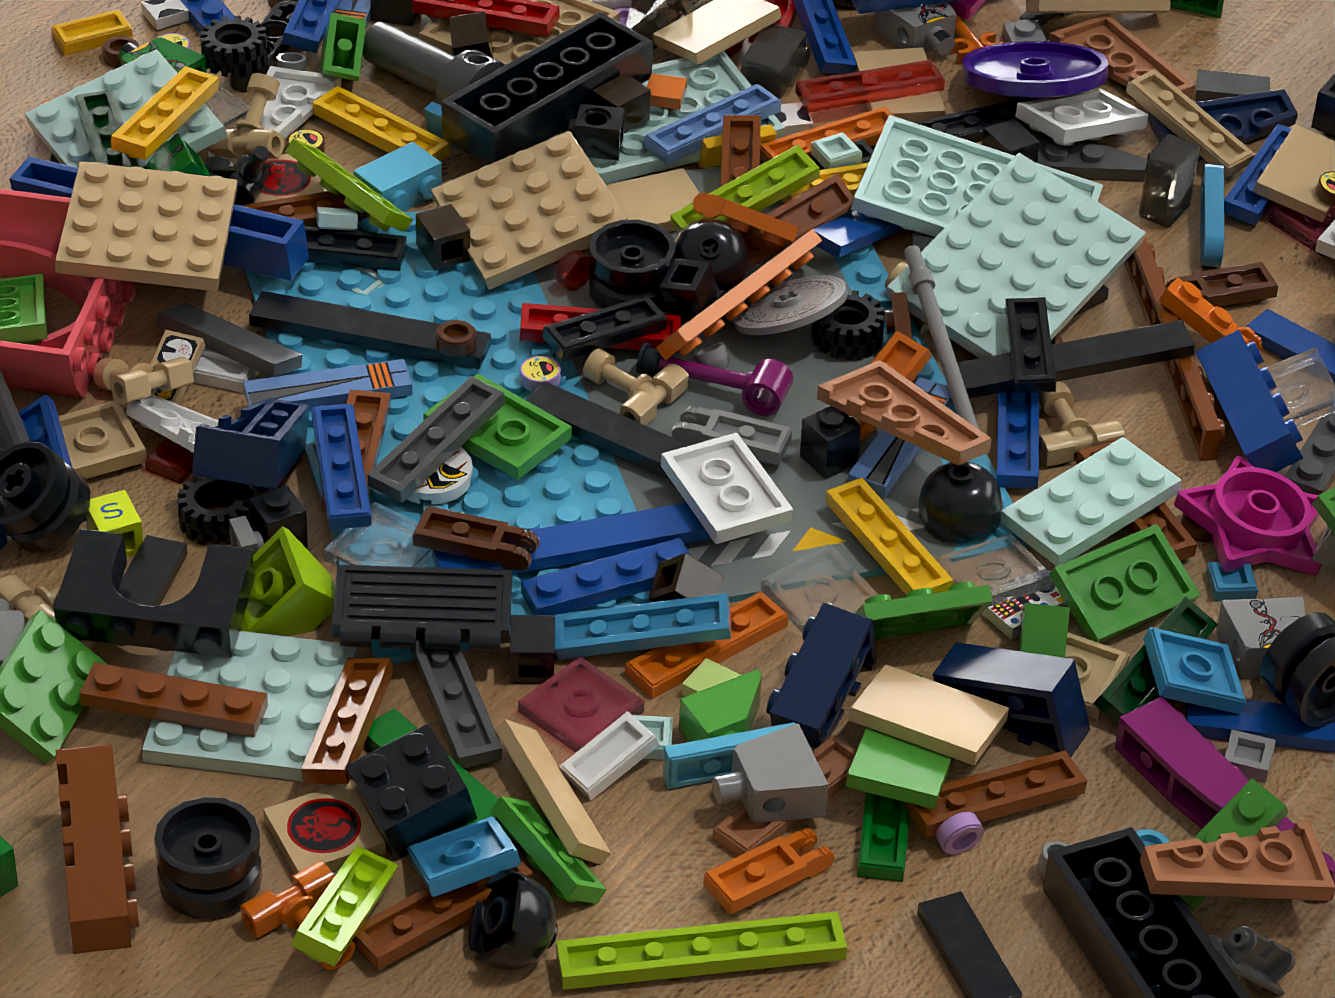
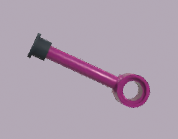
[636,343,793,416]

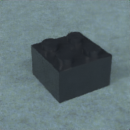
[345,723,477,861]

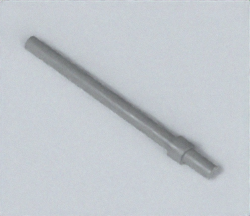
[904,246,979,429]

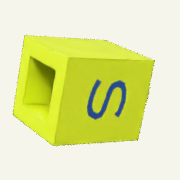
[86,490,143,558]

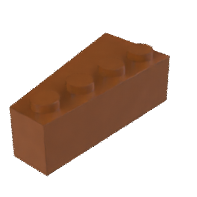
[55,744,139,954]

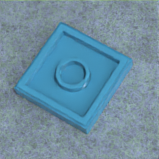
[1143,627,1246,714]
[407,816,521,897]

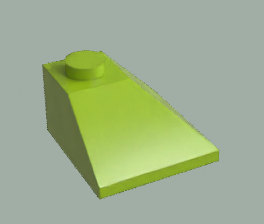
[241,526,335,636]

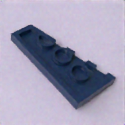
[1148,89,1298,170]

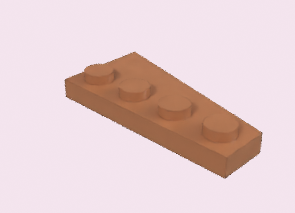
[1049,13,1195,98]
[817,360,991,466]
[1140,820,1335,901]

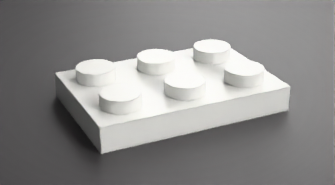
[1015,88,1148,146]
[661,433,793,544]

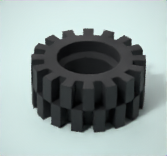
[200,16,268,77]
[812,290,885,360]
[177,475,254,546]

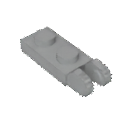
[671,405,792,466]

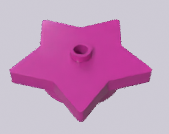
[1174,456,1322,575]

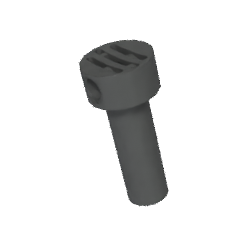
[362,22,506,105]

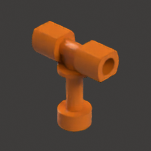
[240,861,355,970]

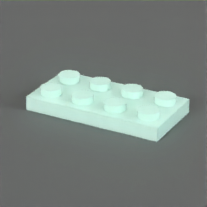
[1000,437,1182,566]

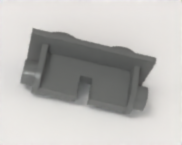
[1208,926,1295,996]

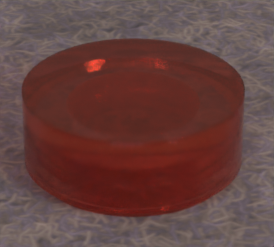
[556,250,590,291]

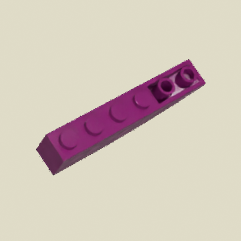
[1115,697,1335,903]

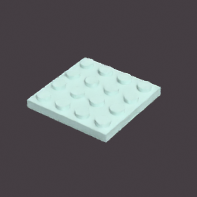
[25,49,227,168]
[142,631,357,782]

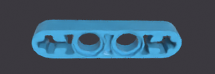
[1200,164,1224,268]

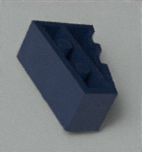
[192,398,310,491]
[766,602,877,748]
[932,642,1090,757]

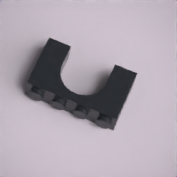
[53,529,255,658]

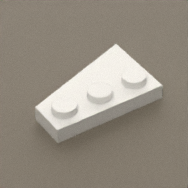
[245,66,342,140]
[126,394,218,453]

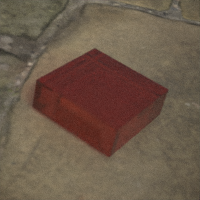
[145,438,194,484]

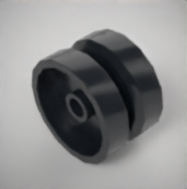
[589,219,676,309]
[0,441,91,552]
[1259,612,1335,727]
[154,797,262,919]

